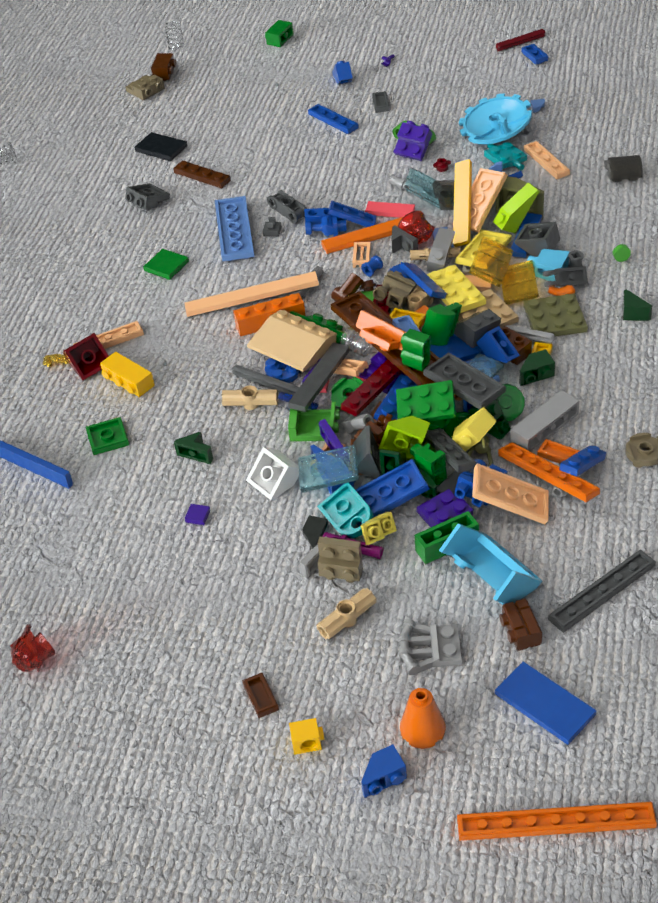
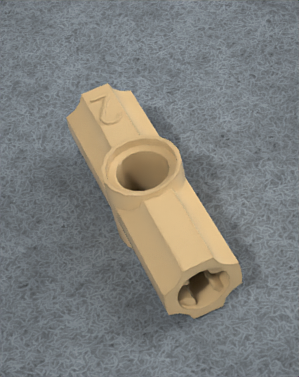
[222,385,278,410]
[316,588,376,639]

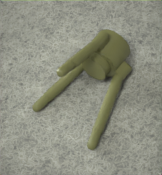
[467,435,493,465]

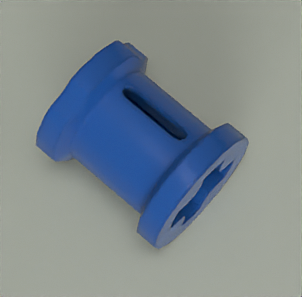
[361,255,383,277]

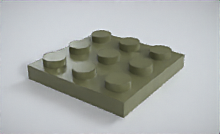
[523,293,588,337]

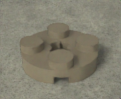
[625,433,658,468]

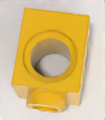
[289,718,325,755]

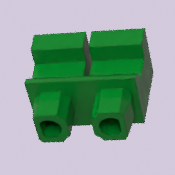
[410,443,447,487]

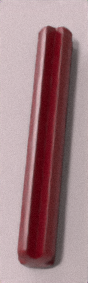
[496,29,546,51]

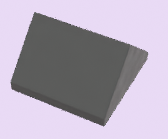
[353,425,381,479]

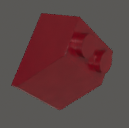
[63,332,109,381]

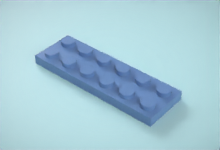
[215,196,255,262]

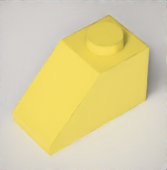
[452,407,496,452]

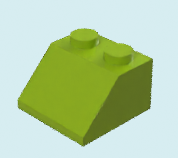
[379,416,430,461]

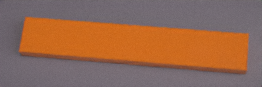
[321,215,417,254]
[498,442,600,502]

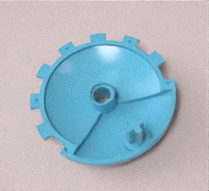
[459,93,532,144]

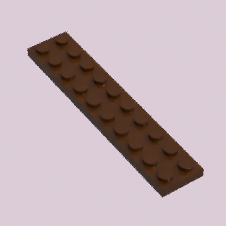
[331,291,458,398]

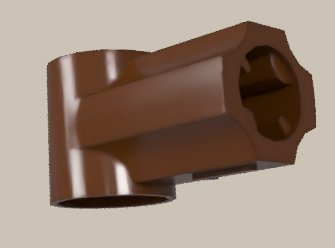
[331,273,364,302]

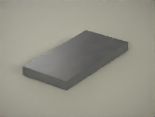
[423,352,506,410]

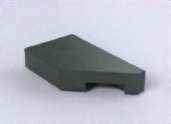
[302,515,328,549]

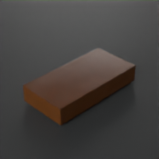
[242,673,279,719]

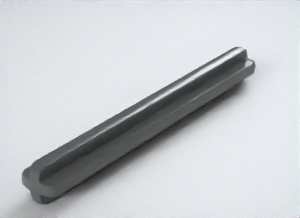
[232,364,299,396]

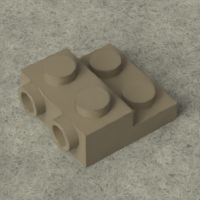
[125,75,165,100]
[317,536,363,583]

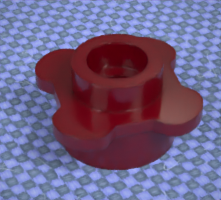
[433,158,451,172]

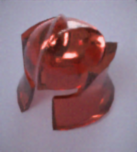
[398,211,435,244]
[10,624,55,672]

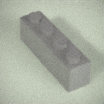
[510,390,579,452]

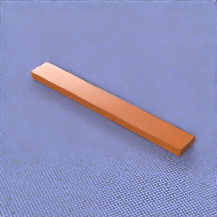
[457,802,657,841]

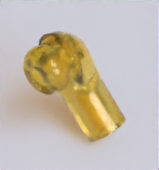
[42,354,69,367]

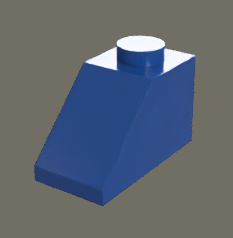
[476,326,520,363]

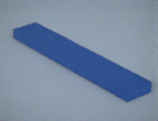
[0,440,73,489]

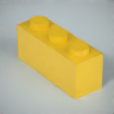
[100,352,155,397]

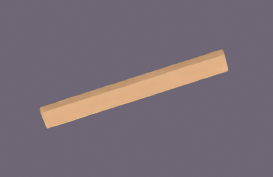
[185,271,319,317]

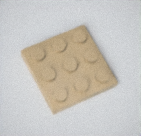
[458,289,519,328]

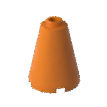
[400,688,446,749]

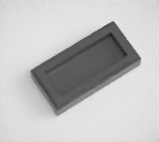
[372,91,390,113]

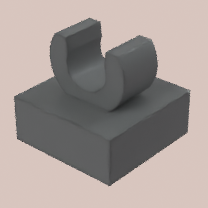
[263,217,282,237]

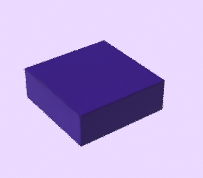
[185,504,210,525]

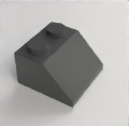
[514,222,560,257]
[454,309,501,348]

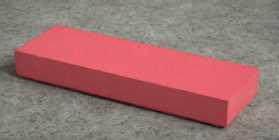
[365,201,415,218]

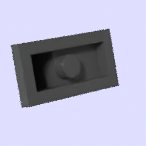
[392,225,418,253]

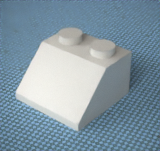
[246,447,302,500]

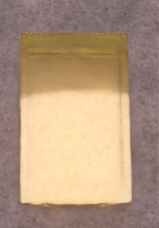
[468,236,513,287]
[499,260,539,305]

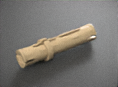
[410,247,460,261]

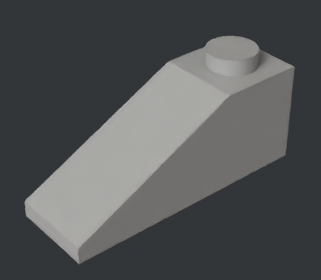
[427,227,455,272]

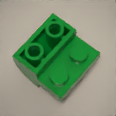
[421,302,462,346]

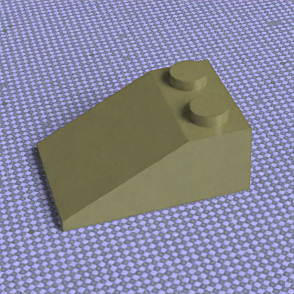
[496,176,544,220]

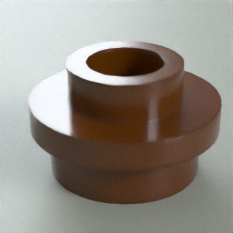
[359,280,376,291]

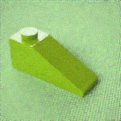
[493,182,540,233]

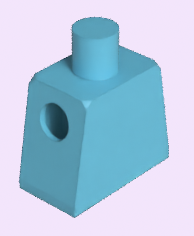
[527,249,570,281]

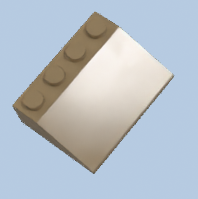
[247,310,337,372]

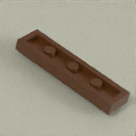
[173,160,231,189]

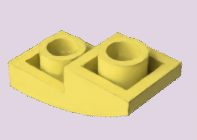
[360,512,397,545]

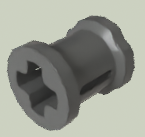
[568,250,584,268]

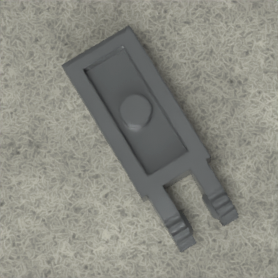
[542,266,588,287]

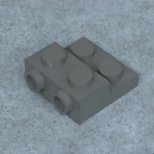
[125,183,170,210]

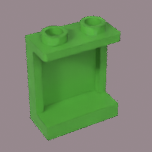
[288,402,340,441]

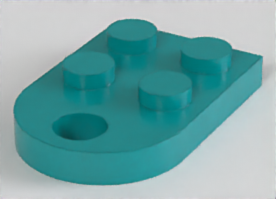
[317,481,373,538]

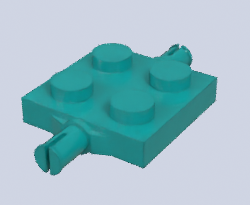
[484,142,528,171]

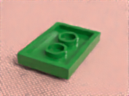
[396,380,456,422]

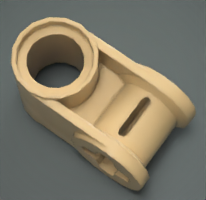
[407,286,434,311]

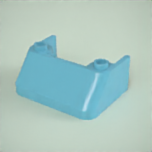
[439,523,542,605]

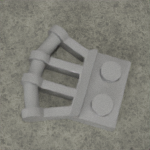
[398,619,462,675]

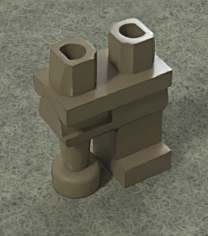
[373,270,416,309]

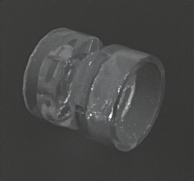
[341,327,373,357]

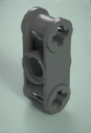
[267,190,307,223]

